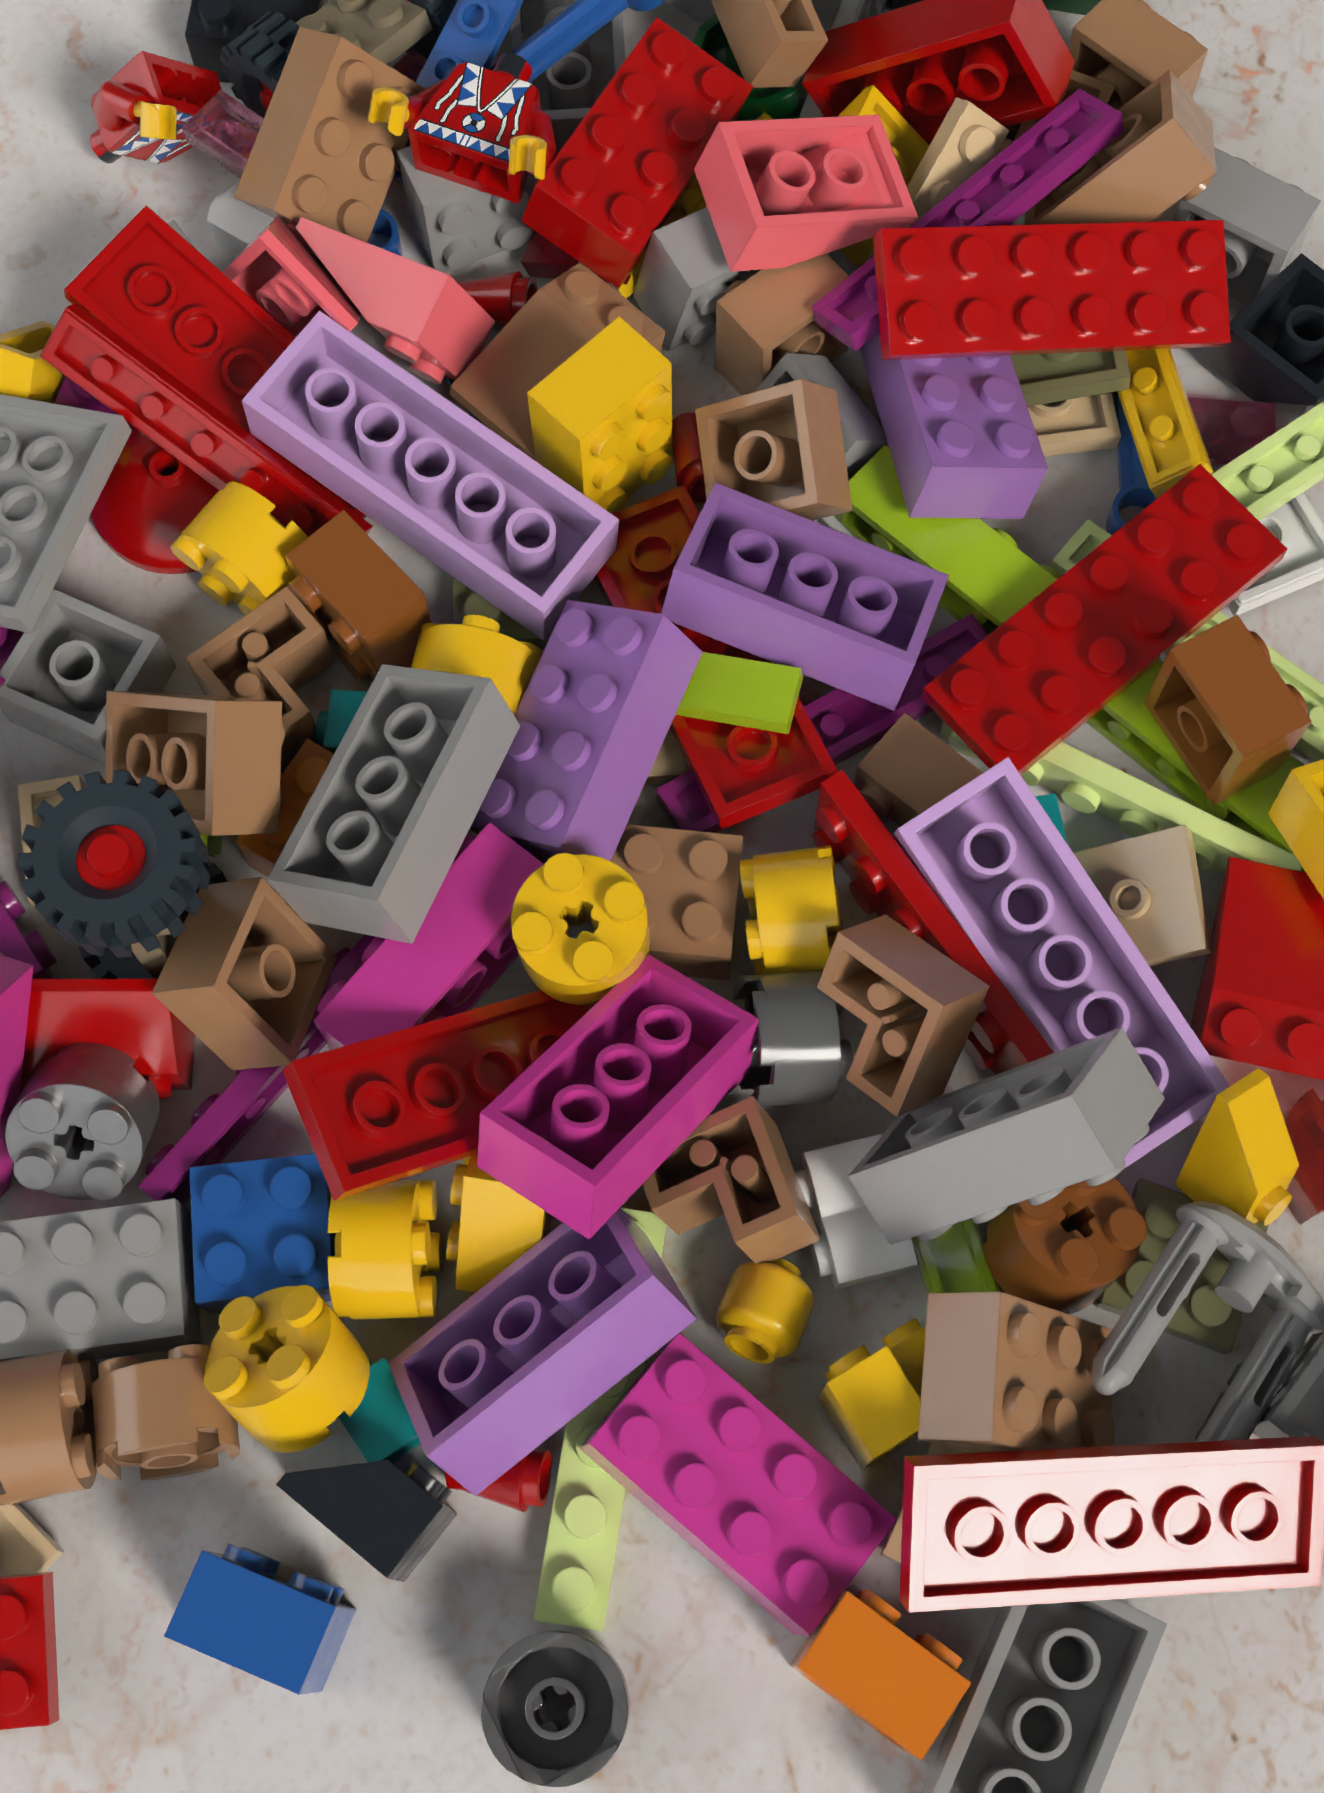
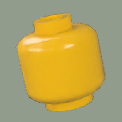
[716,1258,814,1364]

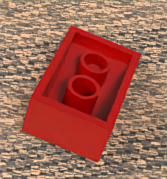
[1190,857,1324,1080]

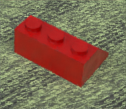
[20,979,195,1099]

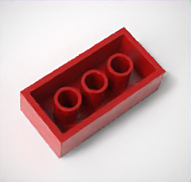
[802,0,1075,146]
[521,17,754,289]

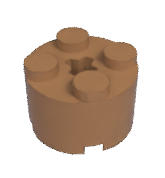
[91,1344,240,1480]
[0,1349,99,1506]

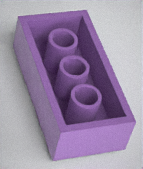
[860,332,1048,519]
[661,482,949,711]
[470,600,703,864]
[389,1208,697,1496]

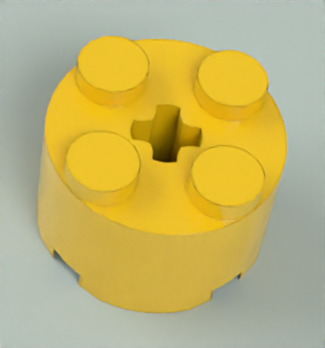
[170,481,308,615]
[411,615,543,715]
[740,845,843,974]
[511,853,650,1005]
[327,1179,444,1320]
[203,1285,370,1453]

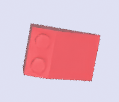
[694,115,918,272]
[222,216,361,338]
[296,217,495,384]

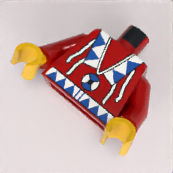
[90,51,259,164]
[367,52,558,204]

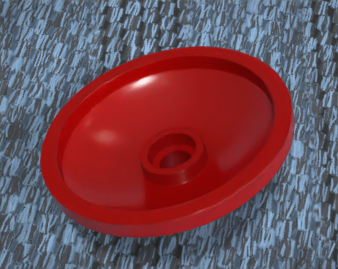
[91,426,219,574]

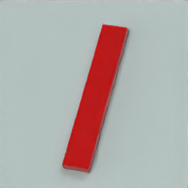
[40,303,373,537]

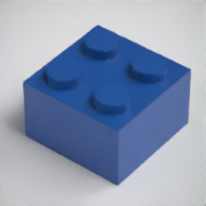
[189,1154,336,1315]
[164,1543,356,1695]

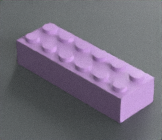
[242,310,619,641]
[892,757,1230,1168]

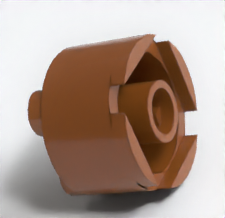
[983,1178,1147,1314]

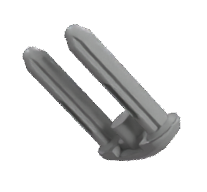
[1091,1201,1324,1442]

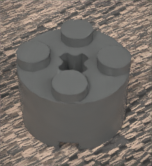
[733,970,853,1107]

